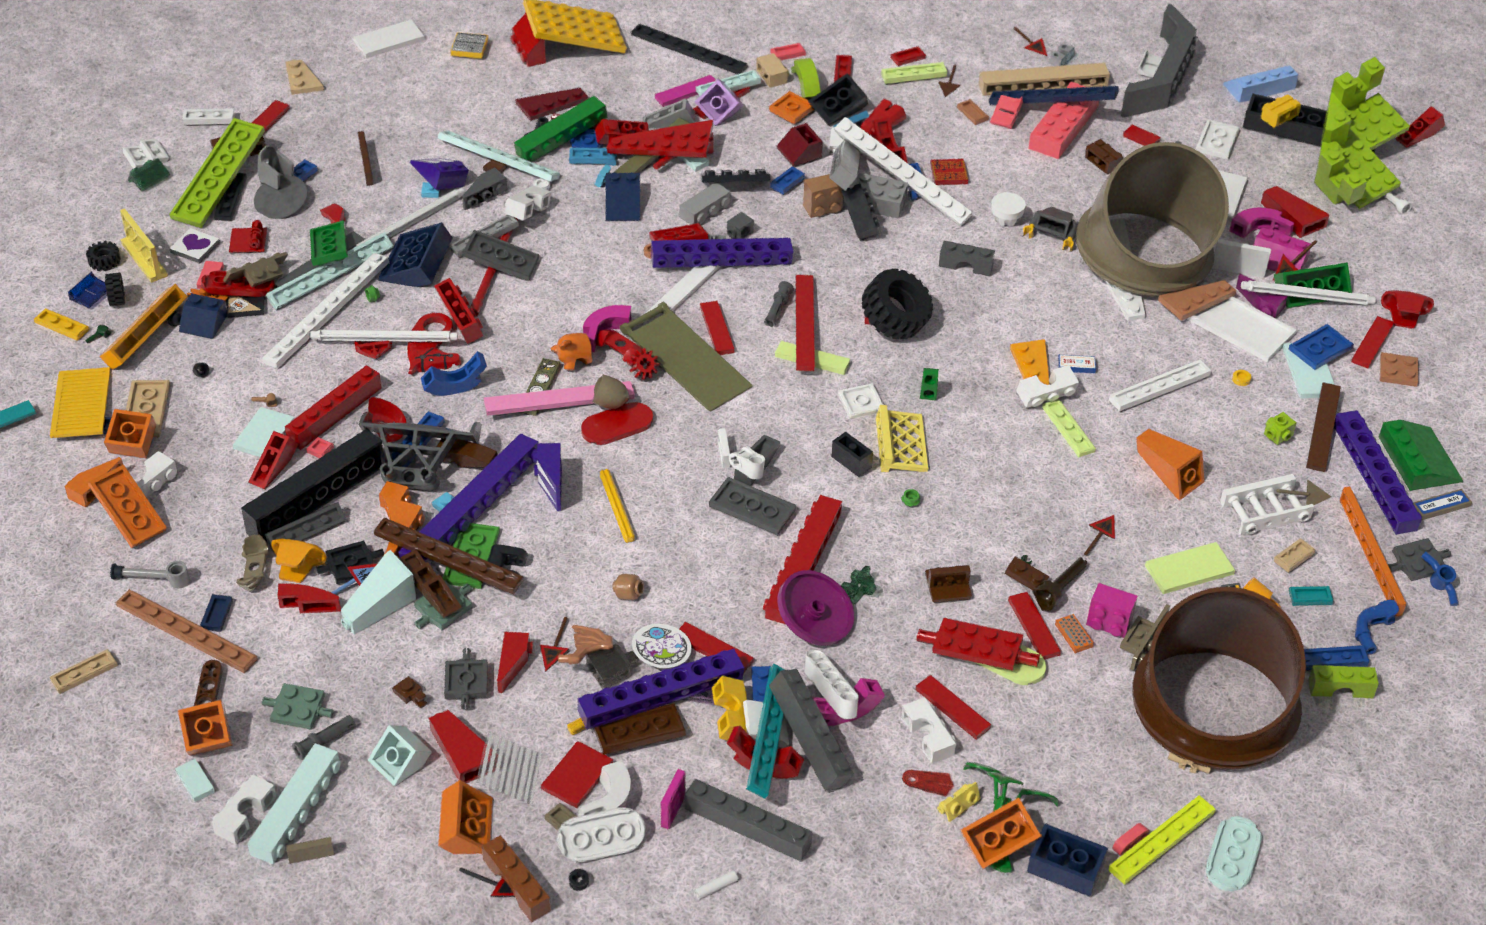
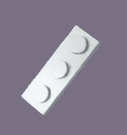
[182,108,235,125]

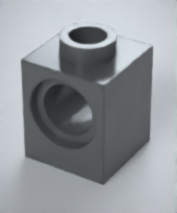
[727,212,754,239]

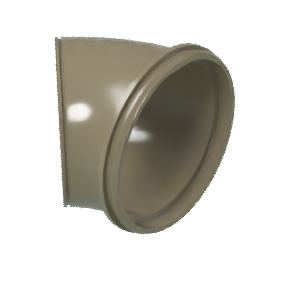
[1076,142,1229,296]

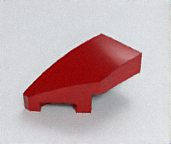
[320,203,346,224]

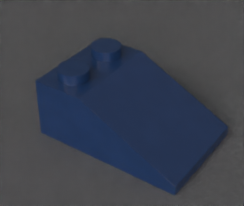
[605,172,640,221]

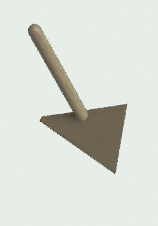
[1276,480,1332,505]

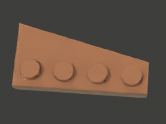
[1158,280,1236,321]

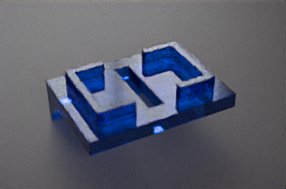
[68,271,107,308]

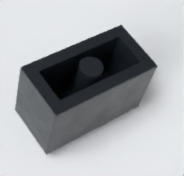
[831,432,873,477]

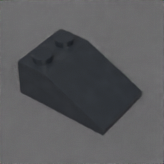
[808,73,868,125]

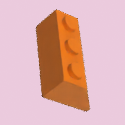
[438,780,493,854]
[961,798,1041,869]

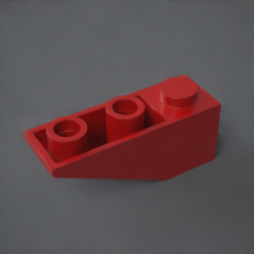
[1395,106,1445,148]
[595,119,649,144]

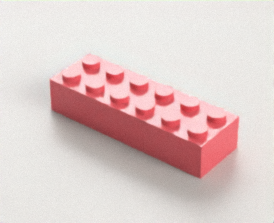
[1028,82,1099,159]

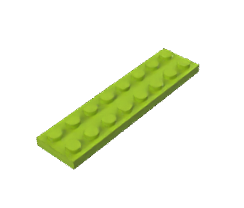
[169,118,265,228]

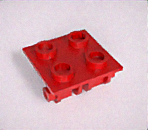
[229,220,267,252]

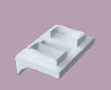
[1137,49,1163,77]

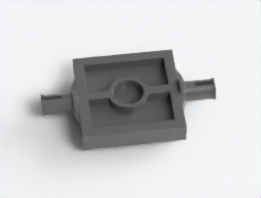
[1388,538,1451,581]
[444,648,488,710]

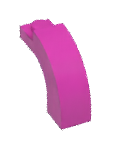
[1229,207,1294,238]
[583,305,632,352]
[813,678,885,726]

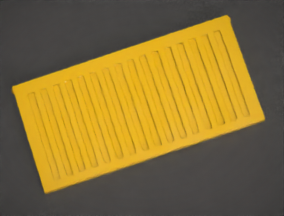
[50,367,110,438]

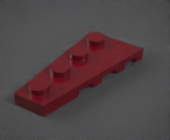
[515,87,588,121]

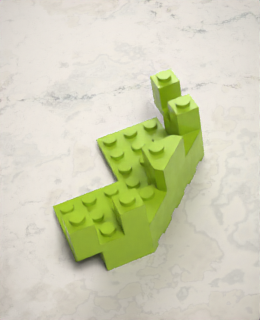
[1314,57,1410,209]

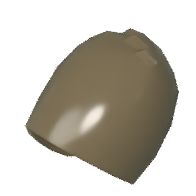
[592,374,629,409]

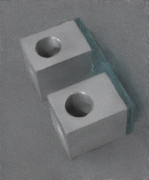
[1049,43,1075,66]

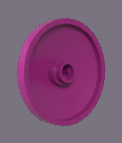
[778,570,854,646]

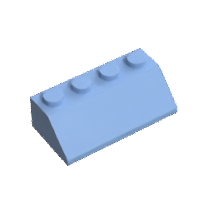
[1223,65,1299,103]

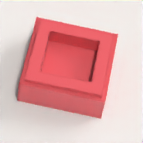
[307,437,334,458]

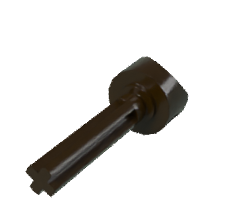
[1032,557,1088,612]

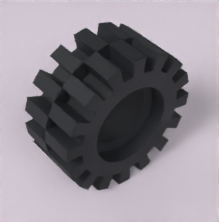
[86,241,121,271]
[105,272,125,306]

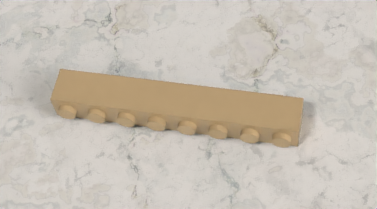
[979,63,1110,96]

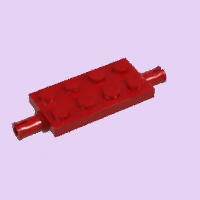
[916,618,1040,670]

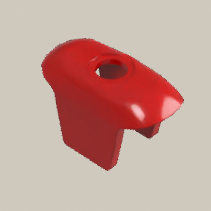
[1381,290,1434,329]

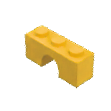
[712,676,747,740]

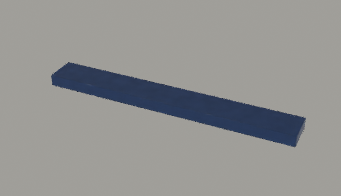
[989,86,1119,105]

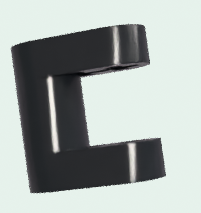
[485,544,528,586]

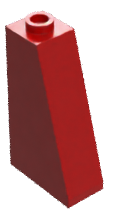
[1261,186,1330,238]
[429,710,501,783]

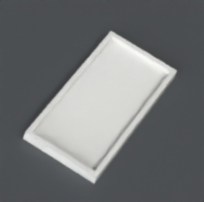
[1187,282,1296,362]

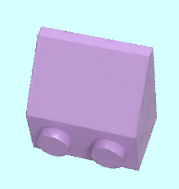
[695,79,744,126]

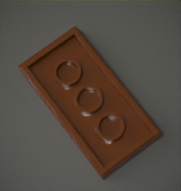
[593,704,686,755]

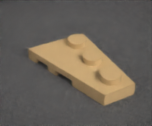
[285,59,324,95]

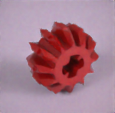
[628,348,660,380]

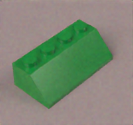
[1274,262,1352,308]

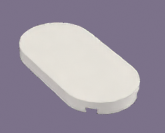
[557,807,645,862]

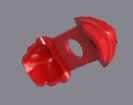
[596,329,644,367]

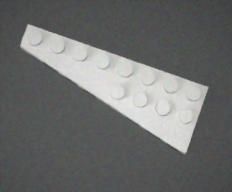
[1103,219,1145,322]

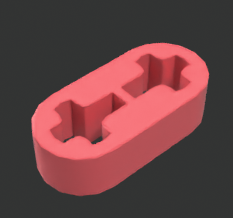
[1112,823,1150,856]

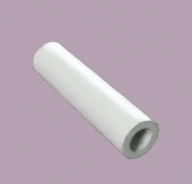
[694,870,738,900]

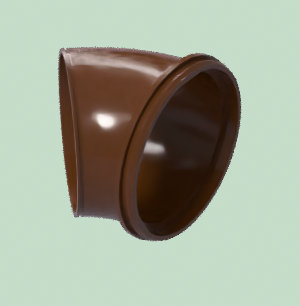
[1132,587,1306,770]

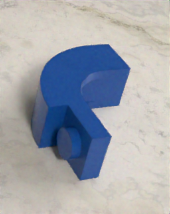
[421,351,487,396]

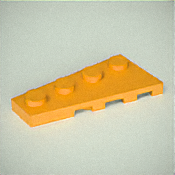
[1010,339,1050,385]

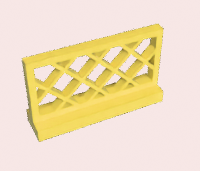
[120,208,168,283]
[875,405,928,472]

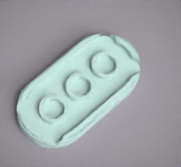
[1206,816,1262,891]

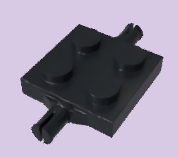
[316,540,384,584]

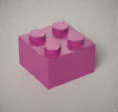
[1086,583,1138,638]

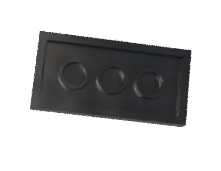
[701,169,770,182]

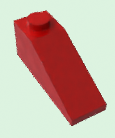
[248,431,298,490]
[497,632,533,693]

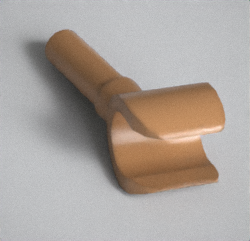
[251,393,277,407]

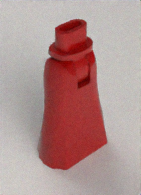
[860,98,906,138]

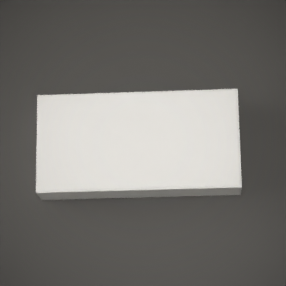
[718,428,730,468]

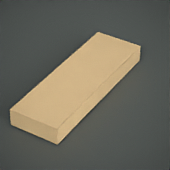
[50,649,118,694]

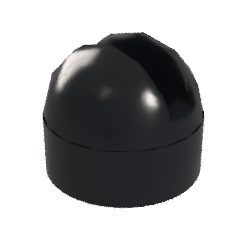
[168,311,182,326]
[192,362,209,377]

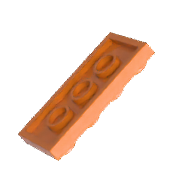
[88,464,167,548]

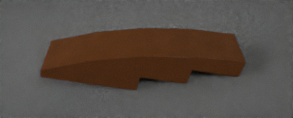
[399,549,462,618]

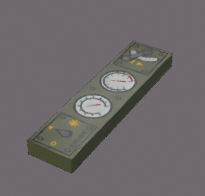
[520,358,560,416]

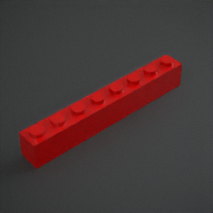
[763,495,842,625]

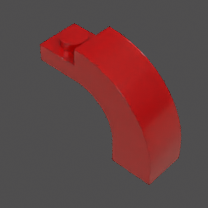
[872,117,908,163]
[727,725,804,779]

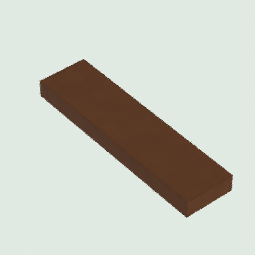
[358,131,373,186]

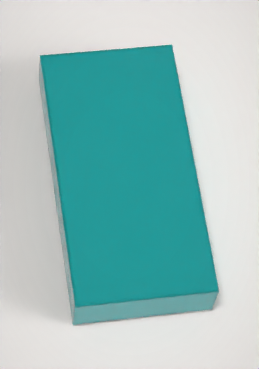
[1289,586,1334,606]

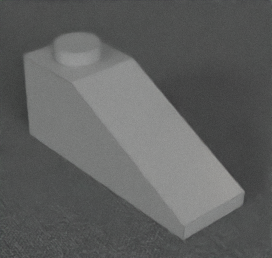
[643,99,695,129]

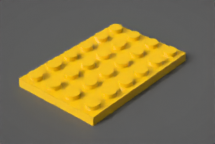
[523,0,627,53]

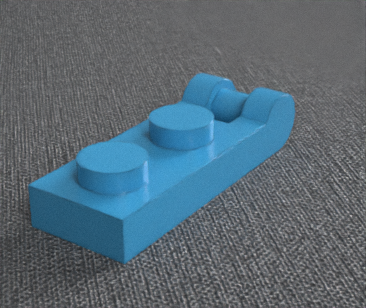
[569,148,617,166]

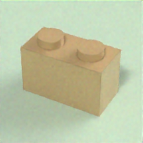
[756,53,789,88]

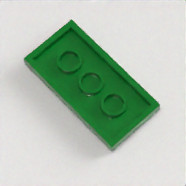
[310,220,348,266]

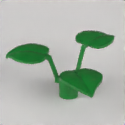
[963,762,1059,811]

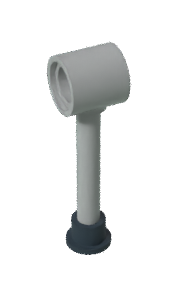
[110,561,190,589]

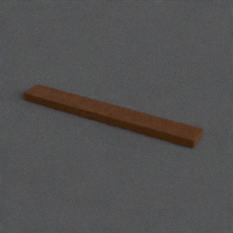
[374,517,524,595]

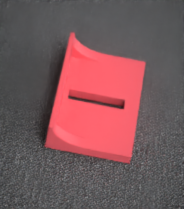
[990,95,1023,129]

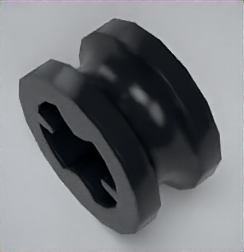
[569,869,589,891]

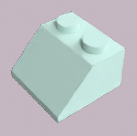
[368,725,432,786]

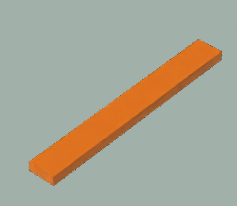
[1340,486,1406,617]

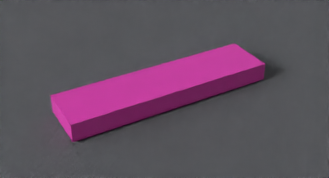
[655,75,716,107]

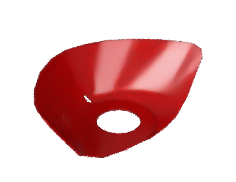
[368,397,406,442]

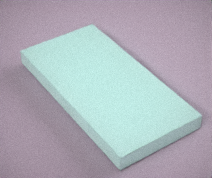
[1282,343,1335,399]

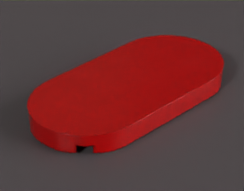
[201,271,274,297]
[581,402,653,445]

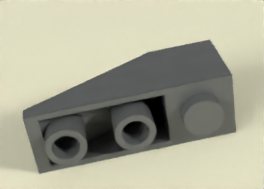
[462,168,507,210]

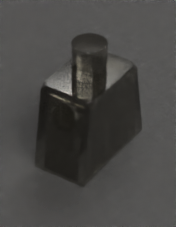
[586,644,638,690]

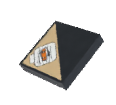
[227,295,264,318]

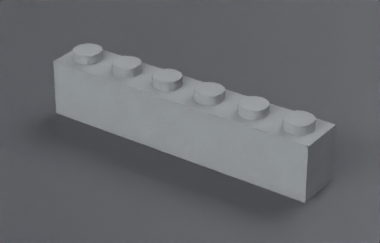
[829,139,860,191]

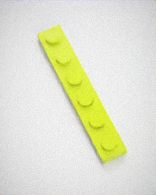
[1108,795,1215,885]

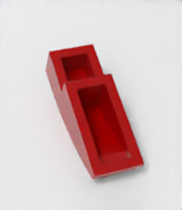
[277,583,341,613]

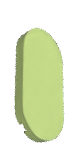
[975,645,1046,685]

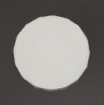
[991,192,1025,227]

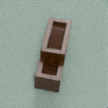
[436,438,498,468]

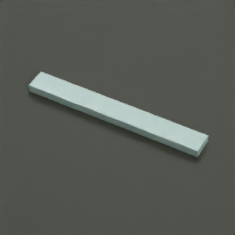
[438,130,560,181]
[266,232,394,310]

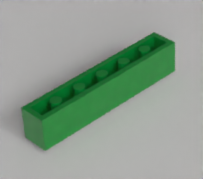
[514,96,608,162]

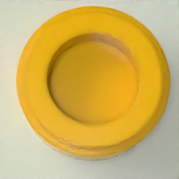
[1232,370,1251,386]

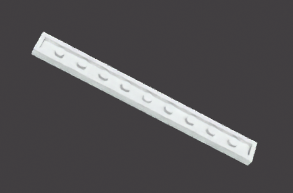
[834,117,972,226]
[262,253,389,369]

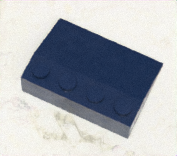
[378,222,453,287]

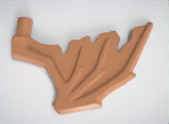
[558,625,613,665]

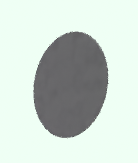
[254,175,307,219]

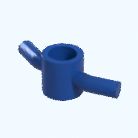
[1421,552,1458,606]

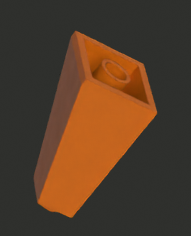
[1136,429,1205,501]

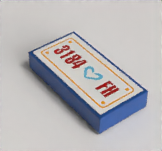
[1058,355,1096,373]

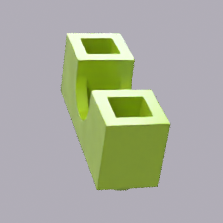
[1308,665,1379,698]

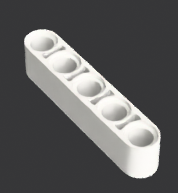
[804,650,858,719]

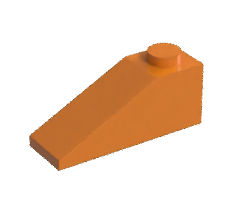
[64,457,123,507]

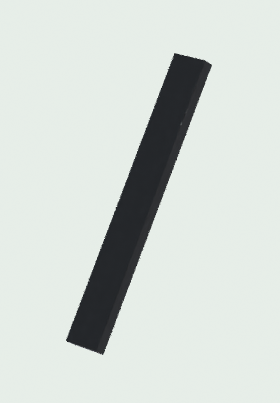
[631,23,747,74]

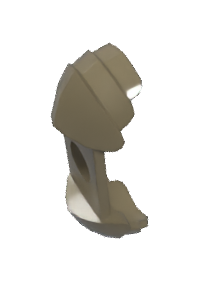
[236,535,268,591]

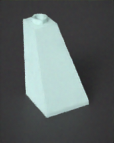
[341,550,416,634]

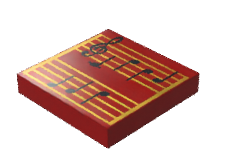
[930,159,968,185]

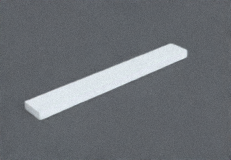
[625,265,721,339]

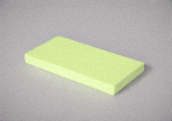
[1145,542,1235,594]

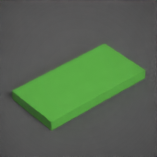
[443,523,500,589]

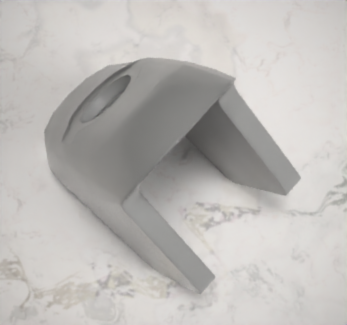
[257,144,294,189]

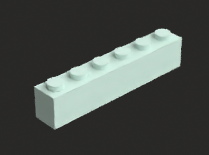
[247,743,341,864]

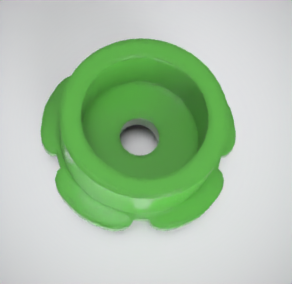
[365,285,380,302]
[901,489,920,507]

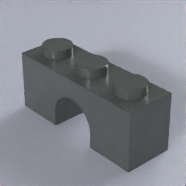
[938,241,995,276]

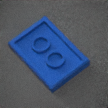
[1288,324,1354,370]

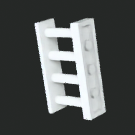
[1220,474,1314,535]

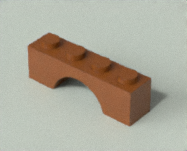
[482,835,551,923]

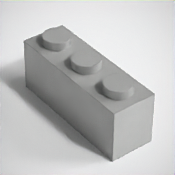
[679,182,730,224]

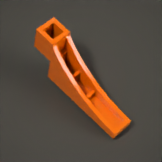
[379,481,425,559]

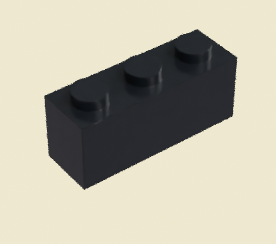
[841,183,880,241]

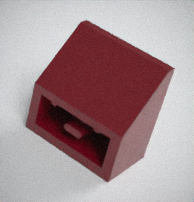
[777,123,823,167]

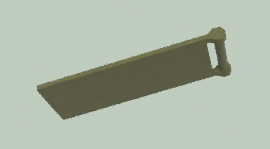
[620,302,752,412]

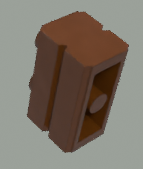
[1085,139,1124,175]

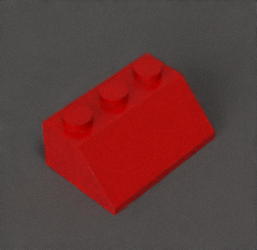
[510,13,546,67]

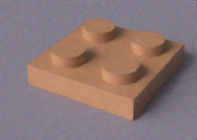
[1380,352,1418,387]

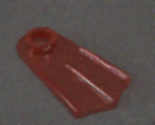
[902,770,953,797]

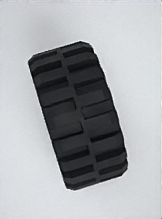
[862,269,933,340]

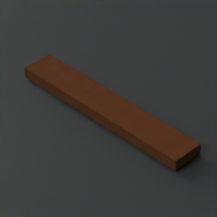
[1306,382,1341,472]

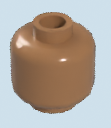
[612,574,644,600]

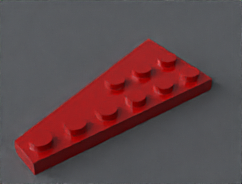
[607,120,714,158]

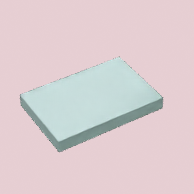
[233,407,295,457]

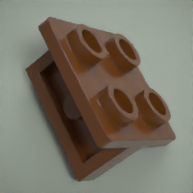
[925,565,972,603]

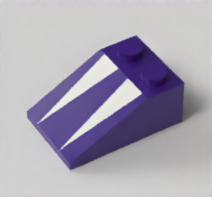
[410,158,469,190]
[533,443,562,511]

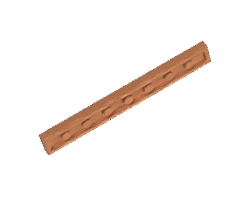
[116,589,258,673]

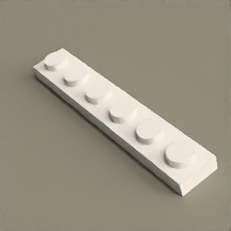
[1109,360,1211,412]

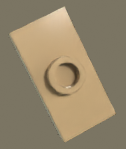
[1274,538,1316,573]

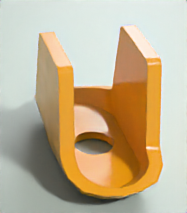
[271,538,326,583]

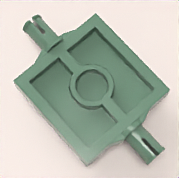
[414,580,472,630]
[262,683,334,730]

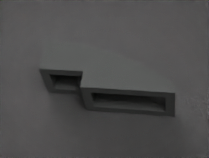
[734,435,780,486]

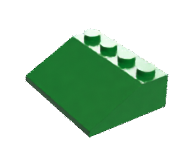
[1379,419,1463,491]

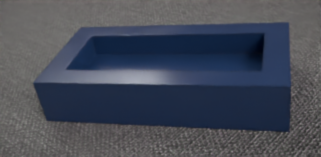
[200,594,233,632]

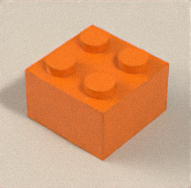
[104,409,156,458]
[178,700,233,756]

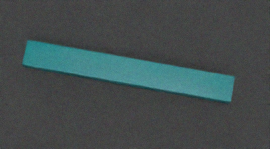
[746,664,785,799]

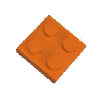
[769,91,814,124]

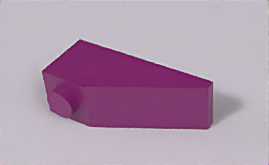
[1236,274,1288,318]

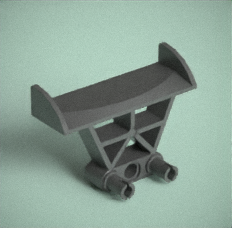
[359,412,482,491]

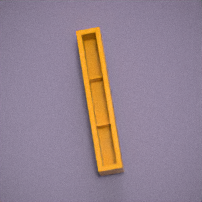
[99,284,188,370]

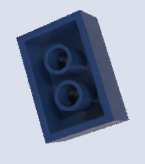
[1027,823,1108,897]

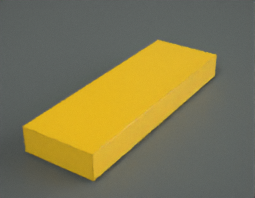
[34,308,89,341]

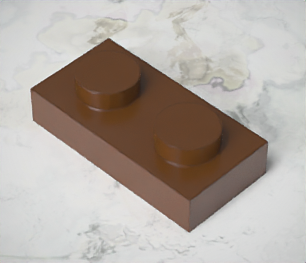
[1004,556,1050,590]

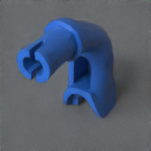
[1355,600,1399,655]

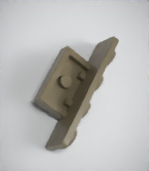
[223,252,288,287]
[1120,604,1170,671]

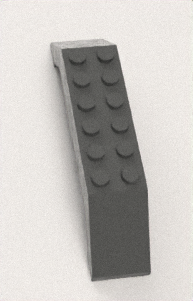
[1120,3,1198,117]

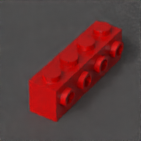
[434,278,483,344]

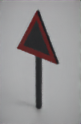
[459,868,515,897]

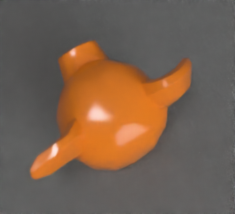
[551,333,593,370]

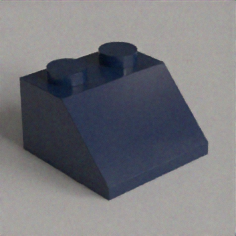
[179,293,227,339]

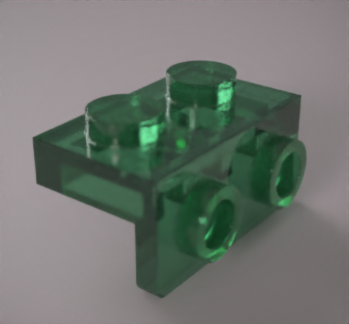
[128,158,170,192]

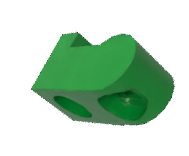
[920,368,939,400]

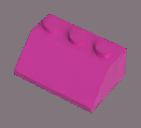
[1253,227,1311,272]

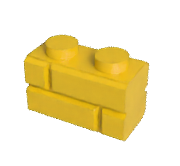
[1261,94,1301,128]

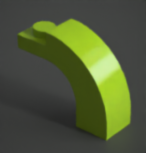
[791,58,820,98]

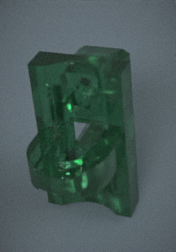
[841,565,877,604]

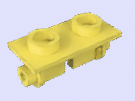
[937,782,981,822]

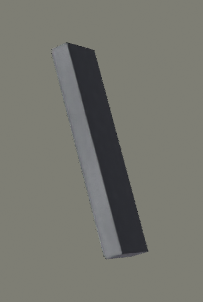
[214,173,247,221]

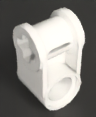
[729,446,765,479]

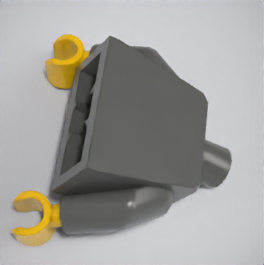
[1023,207,1078,252]

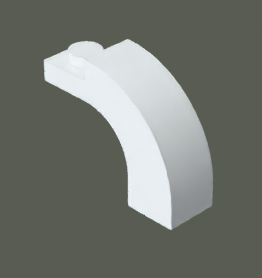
[578,760,631,816]

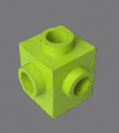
[1264,412,1297,445]

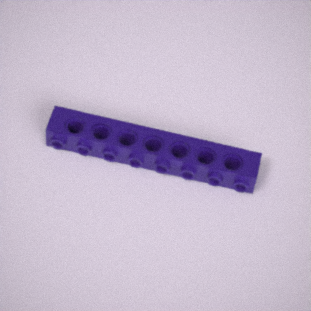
[651,238,793,268]
[1334,410,1422,535]
[577,649,744,730]

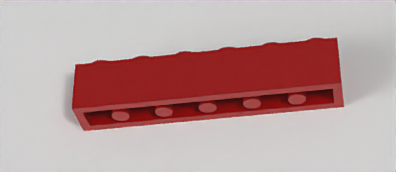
[284,365,382,450]

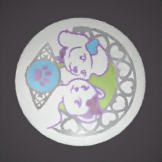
[632,624,691,668]

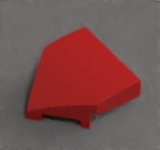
[354,340,392,359]

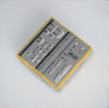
[450,32,489,58]

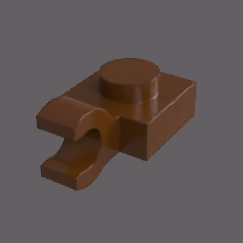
[392,676,427,709]

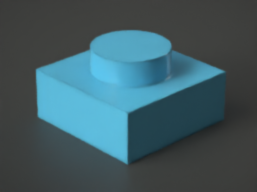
[595,164,612,188]
[421,182,440,198]
[432,492,454,512]

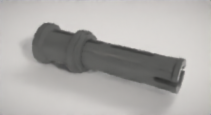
[764,281,794,327]
[292,715,356,760]

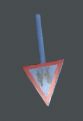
[331,563,378,595]

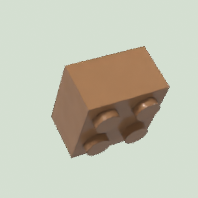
[803,174,844,218]

